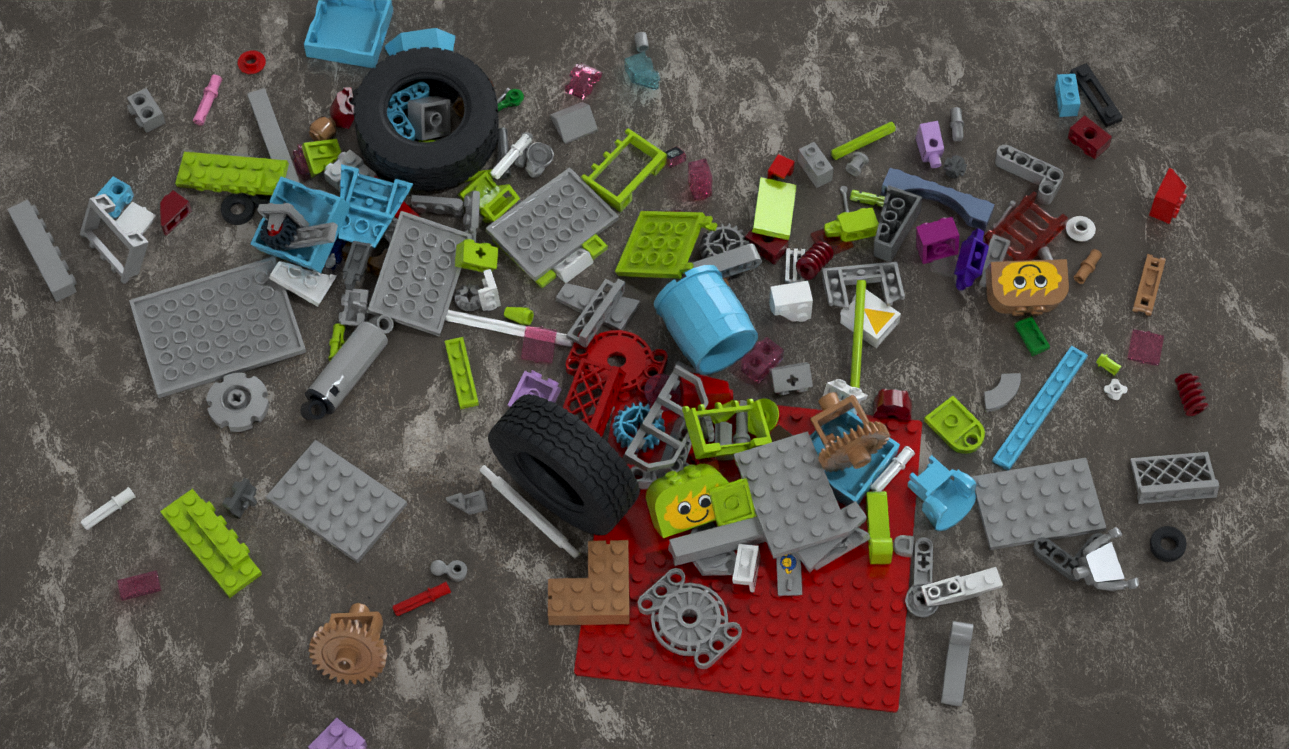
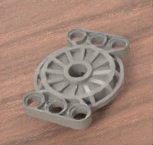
[638,568,742,669]

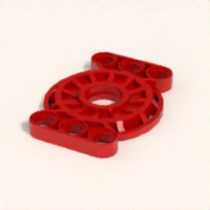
[565,329,668,398]

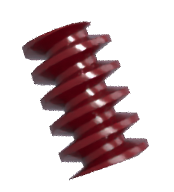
[796,242,834,280]
[1174,373,1209,416]

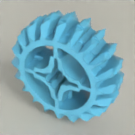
[613,402,665,453]

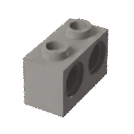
[127,88,166,133]

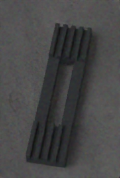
[1070,63,1123,128]

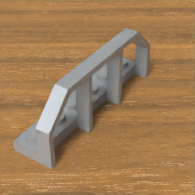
[622,365,709,472]

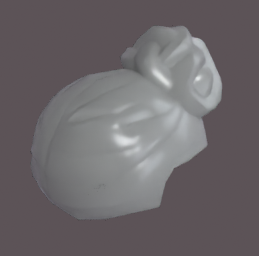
[525,142,554,178]

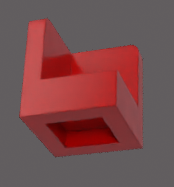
[767,154,795,180]

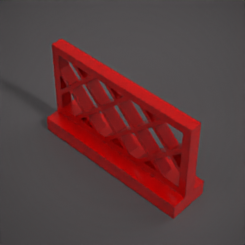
[563,358,626,437]

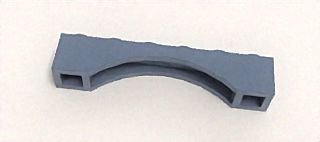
[881,168,995,231]

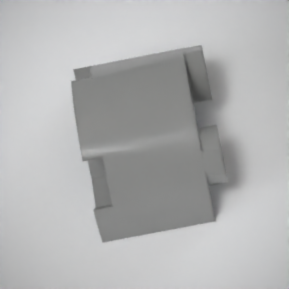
[339,289,369,326]

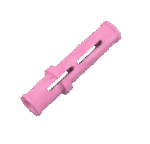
[193,75,222,126]

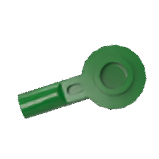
[498,89,524,112]

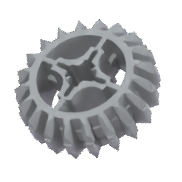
[699,223,750,259]

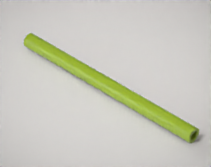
[850,280,866,388]

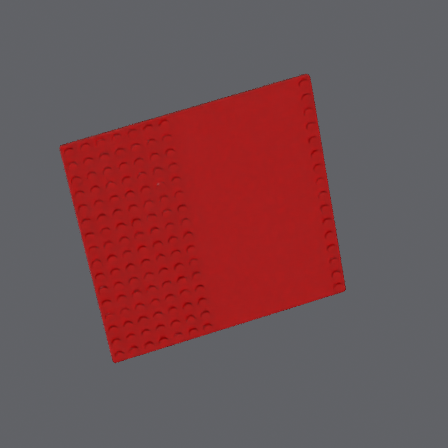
[574,389,922,713]

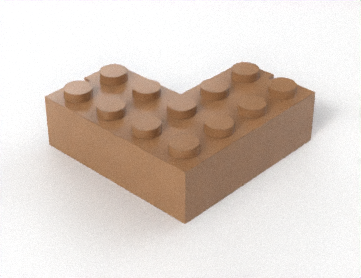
[548,540,629,625]

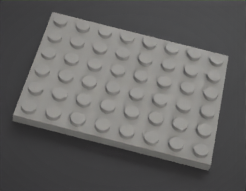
[129,256,306,398]

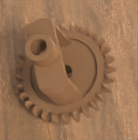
[810,392,890,472]
[309,603,387,685]

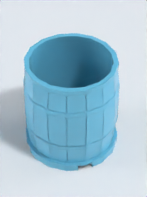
[654,265,758,375]

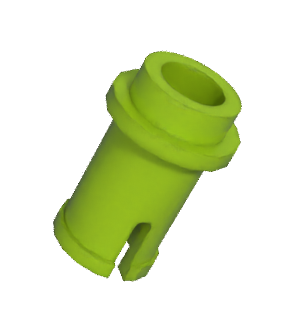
[1096,353,1122,376]

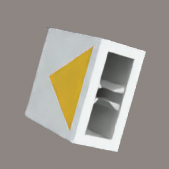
[840,290,901,348]

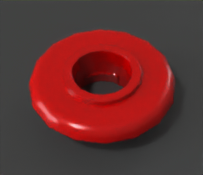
[237,50,266,74]

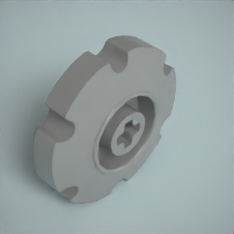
[206,373,269,432]

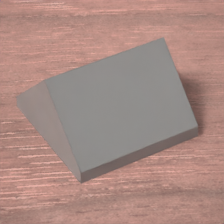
[550,102,598,144]

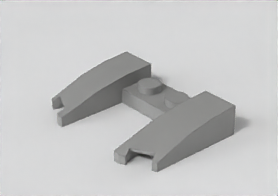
[822,262,905,310]

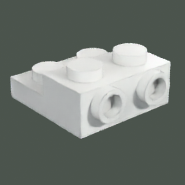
[324,150,377,192]

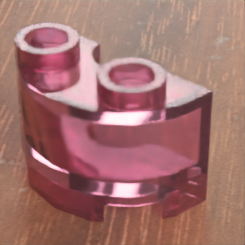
[565,62,602,100]

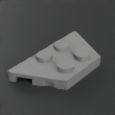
[691,521,737,576]

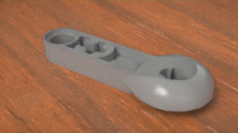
[905,537,939,618]

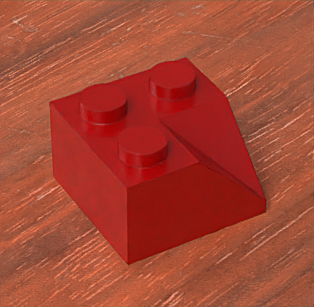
[1149,168,1187,224]

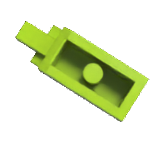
[824,208,879,243]

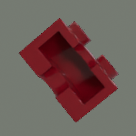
[330,87,354,129]
[873,389,912,421]

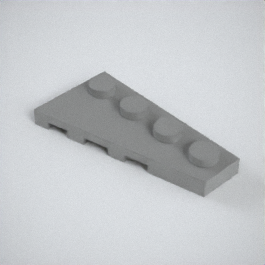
[556,283,640,331]
[796,501,867,573]

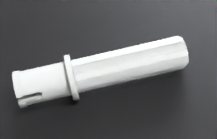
[490,134,532,179]
[870,446,915,492]
[81,487,135,530]

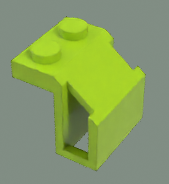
[457,171,520,223]

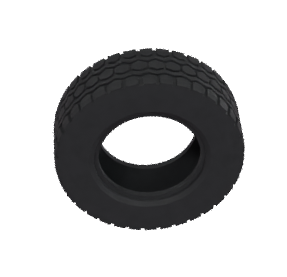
[354,47,499,191]
[488,394,640,536]

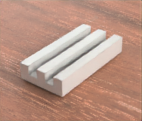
[785,248,805,284]

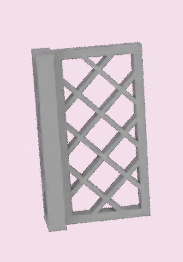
[1130,452,1219,504]

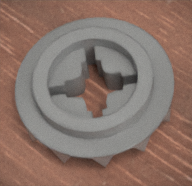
[454,283,481,311]
[700,416,714,442]

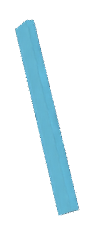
[992,346,1088,471]

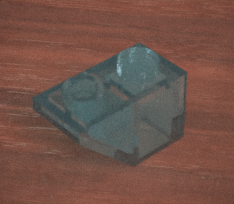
[624,52,660,90]

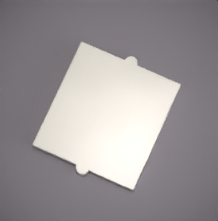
[116,202,157,235]

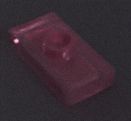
[117,570,162,601]

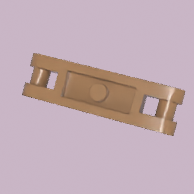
[1132,254,1166,316]

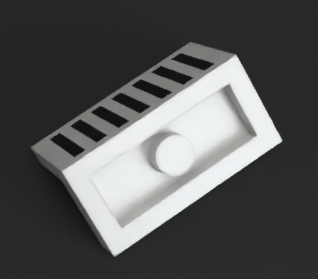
[732,544,760,592]

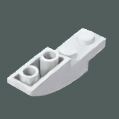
[921,567,1003,606]

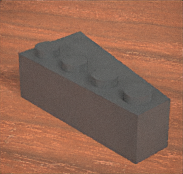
[874,185,922,262]

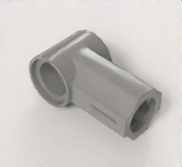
[715,422,733,461]

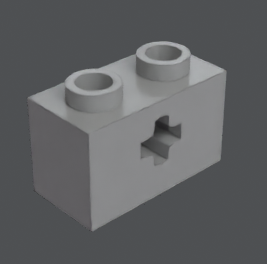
[798,142,833,188]
[769,362,813,395]

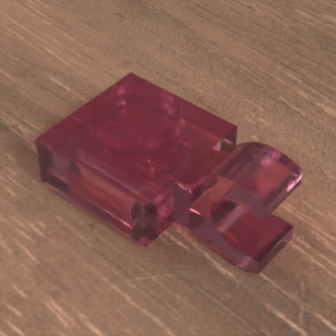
[293,144,310,174]

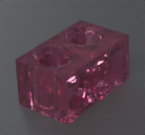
[688,158,712,201]
[741,337,784,384]

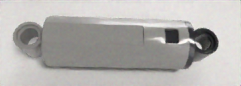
[300,315,394,420]

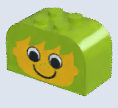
[646,464,729,538]

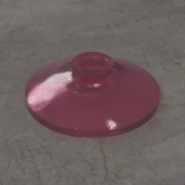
[644,374,681,411]

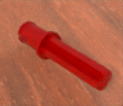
[392,581,451,616]

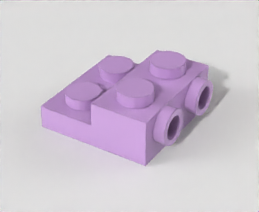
[508,370,561,407]
[308,718,367,749]

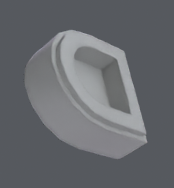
[893,535,914,557]

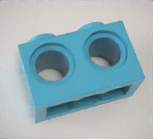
[1054,74,1081,117]
[95,176,134,219]

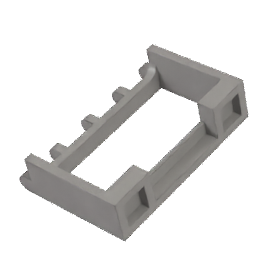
[80,194,149,284]

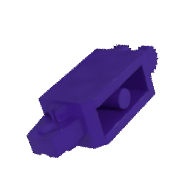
[954,228,989,291]

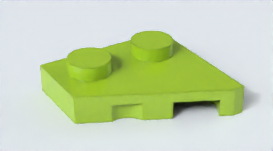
[301,139,341,178]

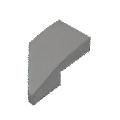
[446,490,488,515]

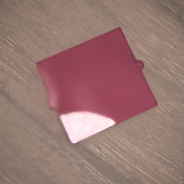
[521,326,557,363]
[1127,329,1164,366]

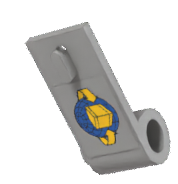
[776,552,802,596]

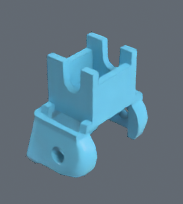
[907,455,977,531]

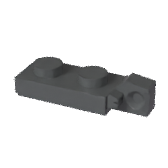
[343,241,372,291]

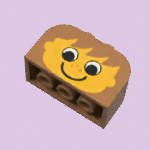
[985,259,1069,316]

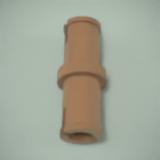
[1074,249,1102,284]

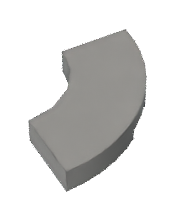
[984,373,1021,412]

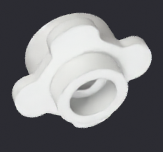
[1104,379,1128,400]

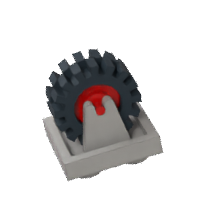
[257,203,309,250]

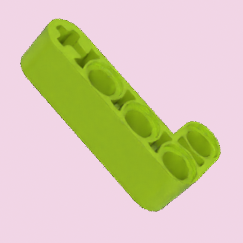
[866,491,893,564]

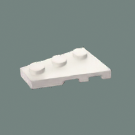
[269,261,337,307]

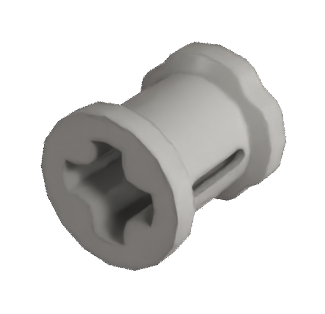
[846,152,869,176]

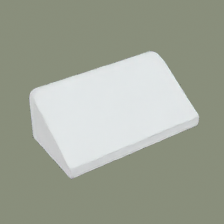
[551,248,593,283]

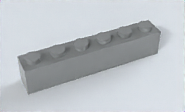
[8,200,77,302]

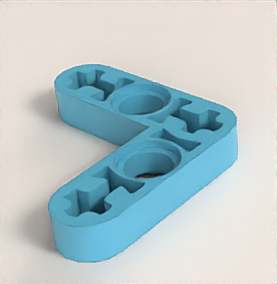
[387,82,429,141]

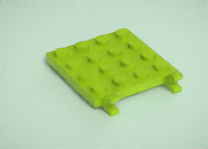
[615,211,718,279]

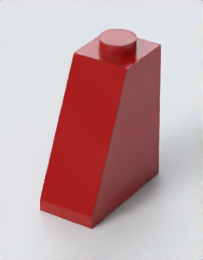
[679,372,733,409]

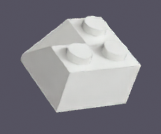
[769,281,813,322]

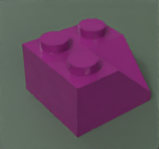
[916,217,959,264]

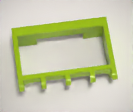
[581,128,667,213]
[682,399,772,459]

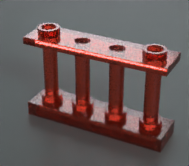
[984,191,1068,261]

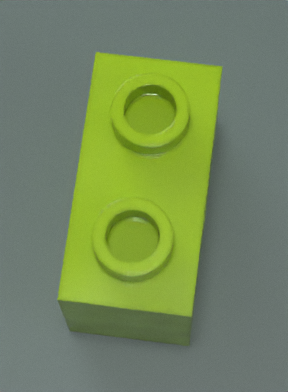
[455,239,498,273]

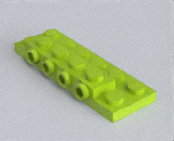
[175,152,289,196]
[160,488,262,598]

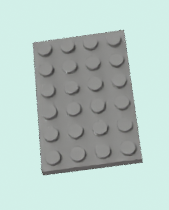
[486,167,619,281]
[367,211,472,336]
[733,431,849,559]
[266,440,407,563]
[972,458,1106,550]

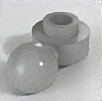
[430,560,467,582]

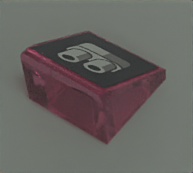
[665,146,686,168]

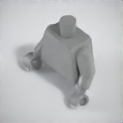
[1073,528,1139,591]

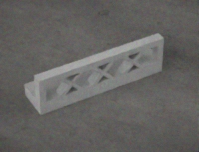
[566,278,625,348]

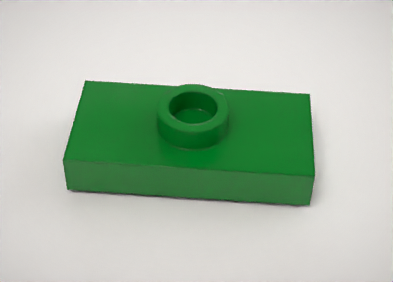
[1014,316,1050,356]

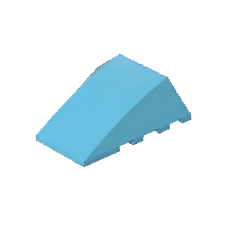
[385,28,455,97]
[339,164,413,248]

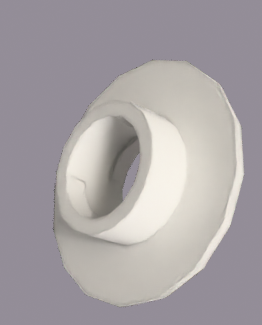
[1066,216,1096,242]

